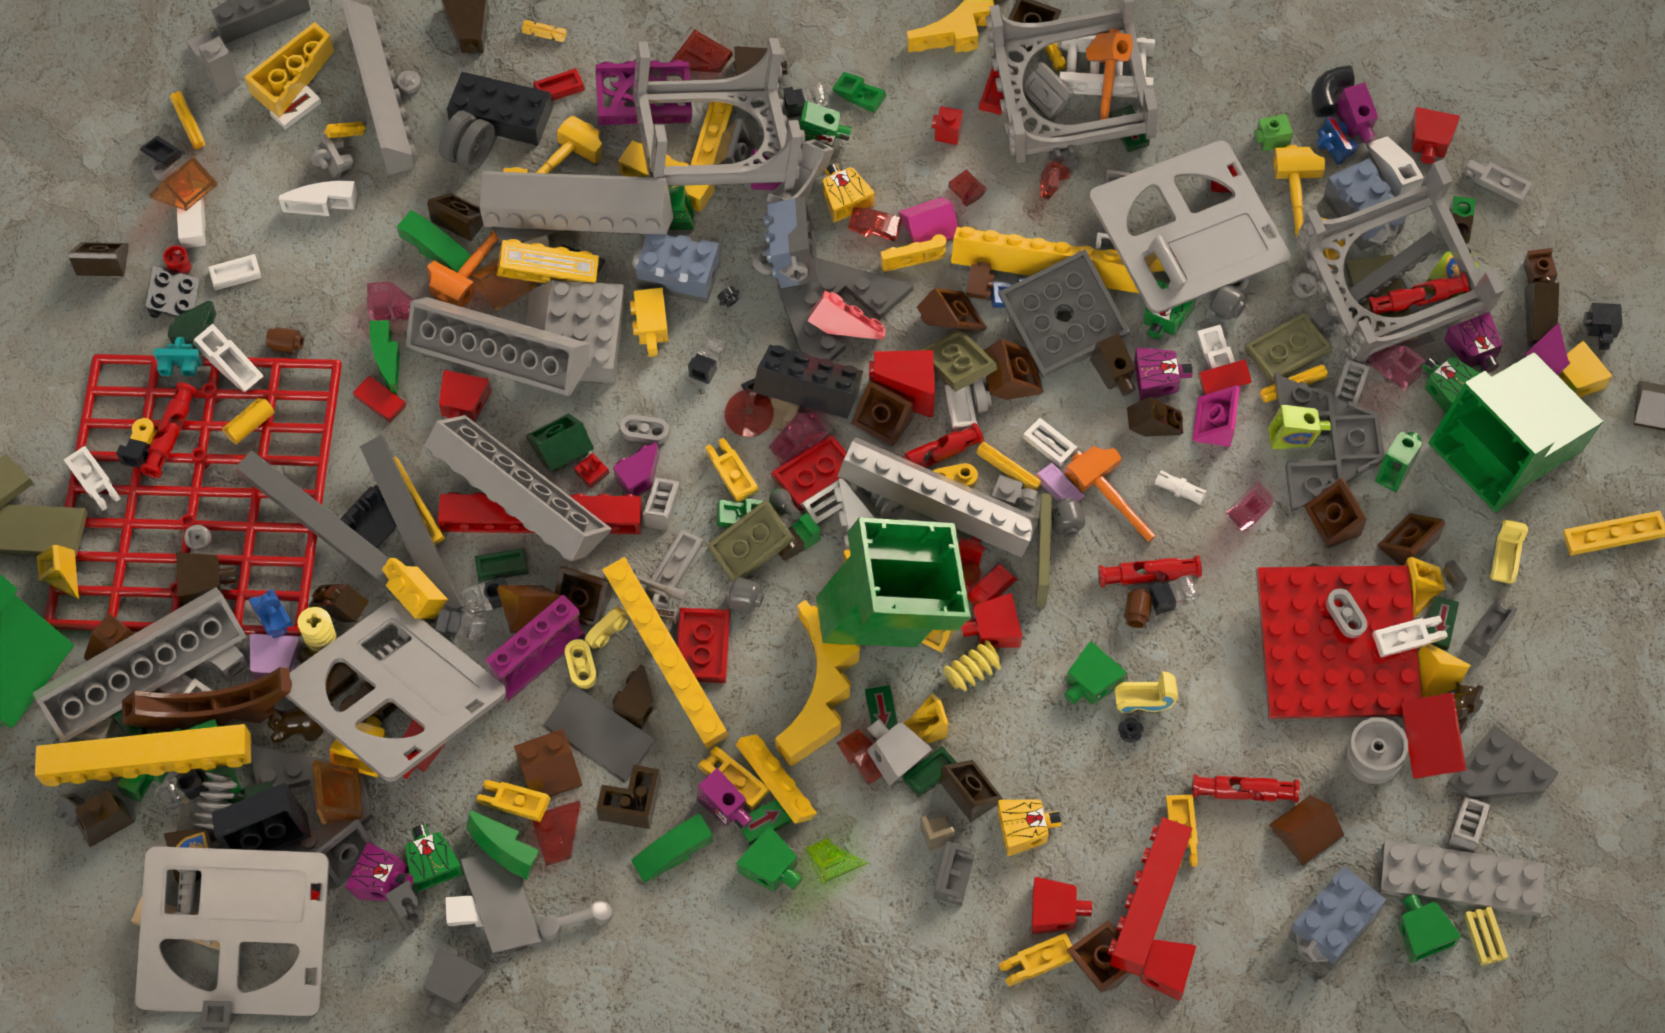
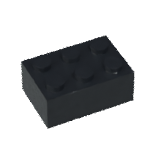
[212,782,311,851]

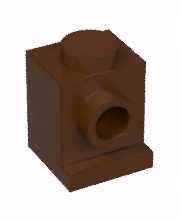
[1523,248,1558,285]
[966,262,994,301]

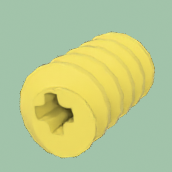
[297,607,337,655]
[943,640,1001,692]

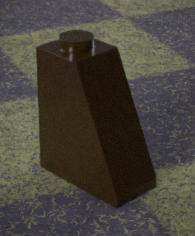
[441,0,489,54]
[1525,282,1560,344]

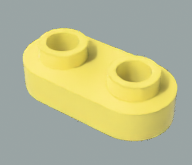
[585,606,628,649]
[565,639,597,690]

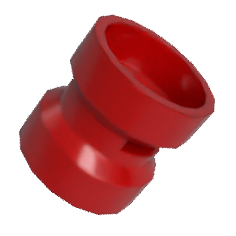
[163,245,192,275]

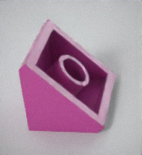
[898,197,958,243]
[1192,385,1240,447]

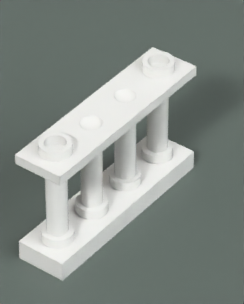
[1059,35,1155,98]

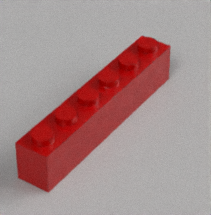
[1107,817,1193,976]

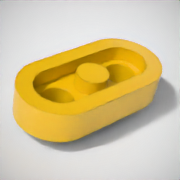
[933,463,978,488]

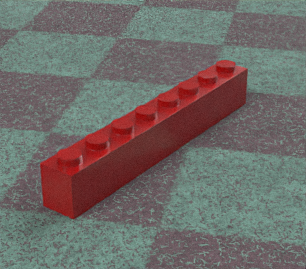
[438,492,642,535]

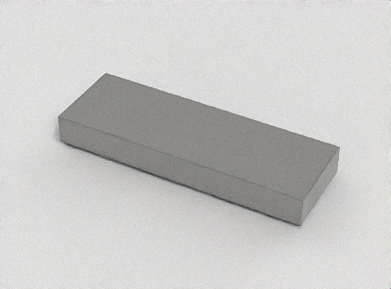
[645,529,704,603]

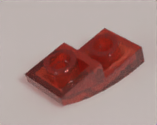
[847,207,902,242]
[836,729,882,785]

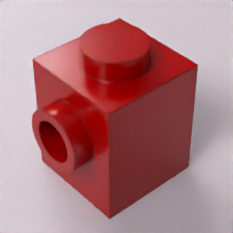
[931,106,963,145]

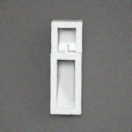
[279,181,358,216]
[177,188,206,248]
[193,324,263,392]

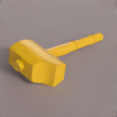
[536,116,602,174]
[1273,145,1325,245]

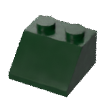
[525,413,594,471]

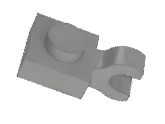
[991,475,1037,507]

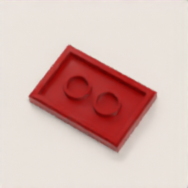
[771,434,848,512]
[677,608,731,683]
[1401,693,1466,779]

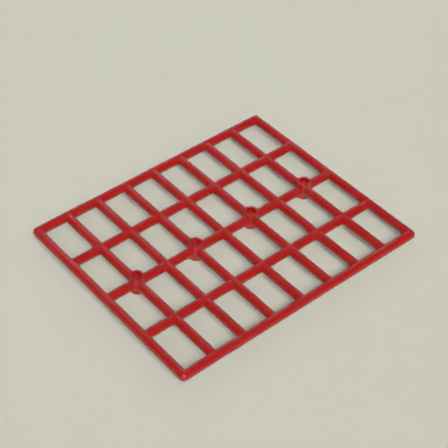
[44,354,342,636]

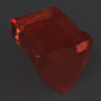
[1040,161,1070,200]
[948,169,987,206]

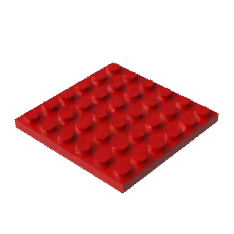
[1256,565,1422,719]

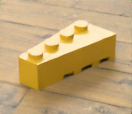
[245,22,334,118]

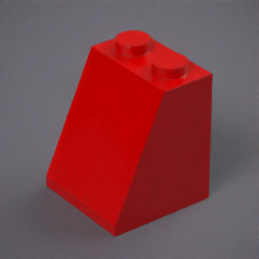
[869,350,935,417]

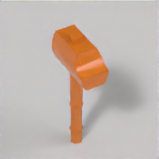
[1086,29,1133,120]
[427,230,499,307]
[1064,446,1155,543]

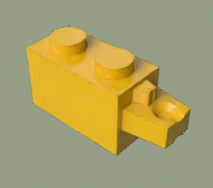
[630,288,669,357]
[382,558,448,619]

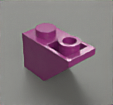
[613,442,659,496]

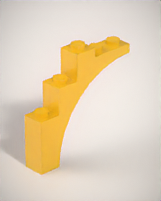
[906,0,1001,53]
[775,600,861,767]

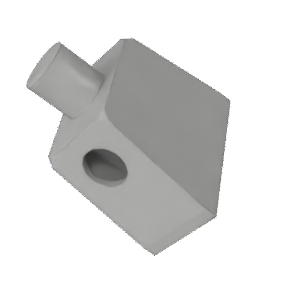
[868,719,932,786]

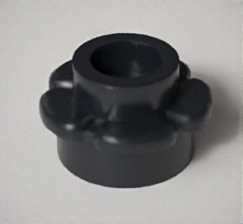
[717,286,739,307]
[1118,718,1144,743]

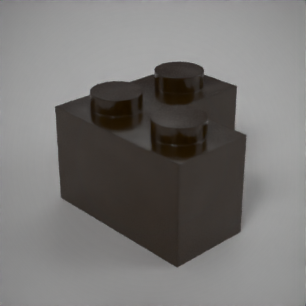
[596,765,661,829]

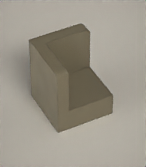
[766,398,801,434]
[920,815,955,851]

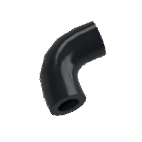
[1311,65,1355,117]

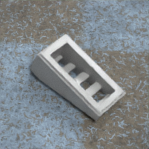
[1333,359,1370,404]
[643,478,680,530]
[1448,796,1490,853]

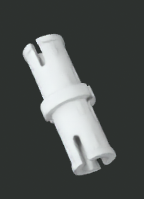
[1155,470,1207,505]

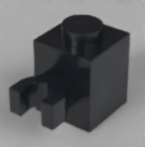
[1583,303,1623,350]

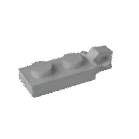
[1464,159,1532,205]

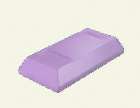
[1034,462,1085,502]

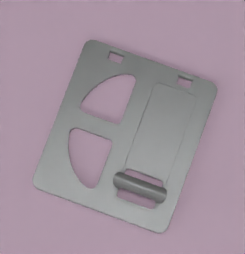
[1088,140,1290,313]
[286,600,506,781]
[135,846,329,1016]

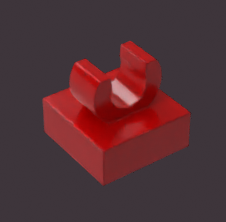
[574,453,609,488]
[958,536,985,571]

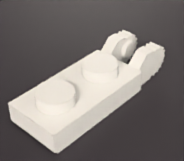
[64,446,121,511]
[1372,616,1447,658]

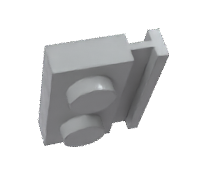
[1023,63,1075,119]

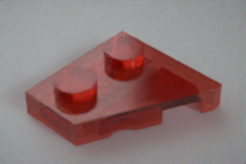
[671,29,733,73]
[532,801,581,866]

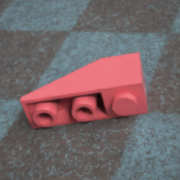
[807,291,886,340]

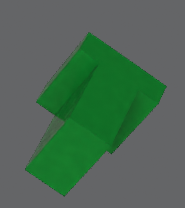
[1428,353,1603,513]
[816,517,971,647]
[0,574,75,728]

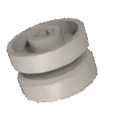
[1345,717,1408,784]

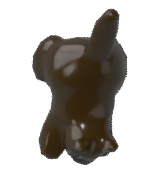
[1454,682,1484,734]
[267,701,333,743]

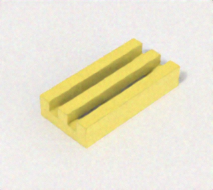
[1464,907,1508,966]

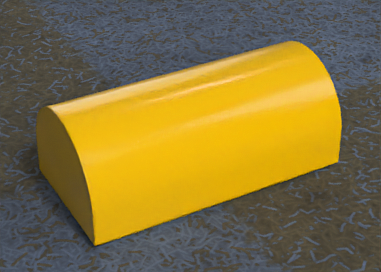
[222,398,275,445]

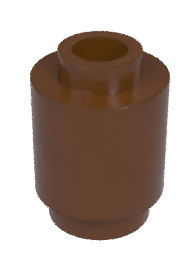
[266,327,304,354]
[1124,589,1153,628]

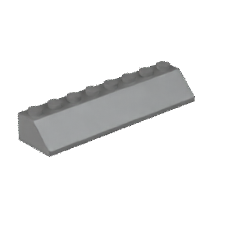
[341,0,417,175]
[480,171,674,234]
[406,297,590,396]
[424,415,611,561]
[837,437,1038,558]
[32,587,246,743]

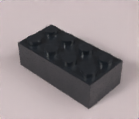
[447,72,553,146]
[753,345,864,419]

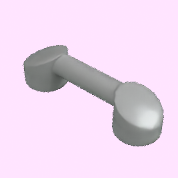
[539,901,613,940]

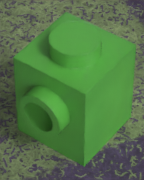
[1254,114,1293,151]

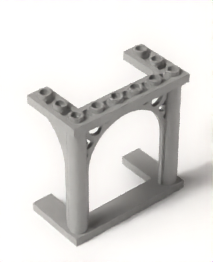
[986,0,1158,163]
[633,38,805,190]
[1296,160,1505,363]

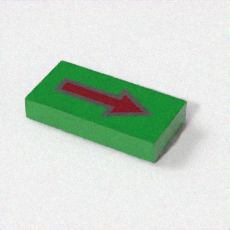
[738,799,793,845]

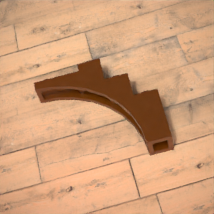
[122,667,292,732]

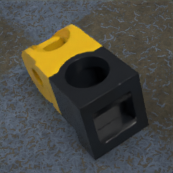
[116,418,157,469]

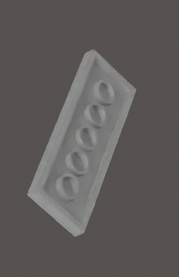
[1379,840,1544,917]

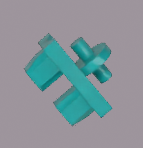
[153,337,204,377]

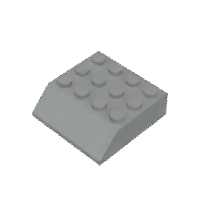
[525,280,626,383]

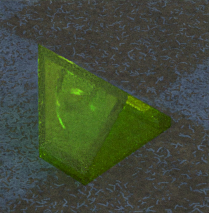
[805,837,869,884]

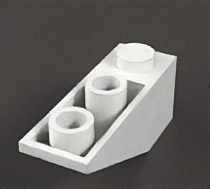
[1366,136,1424,197]
[834,478,874,550]

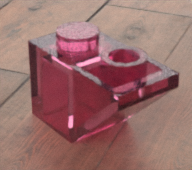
[367,282,414,321]
[1367,345,1426,391]
[769,413,829,465]
[1226,480,1274,531]

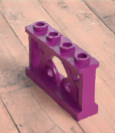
[595,60,692,126]
[486,595,585,702]

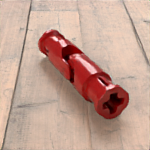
[1368,272,1470,315]
[140,382,197,478]
[902,423,984,468]
[1098,555,1202,588]
[1192,774,1300,803]

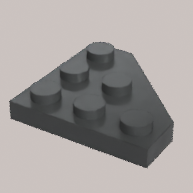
[1447,725,1559,799]

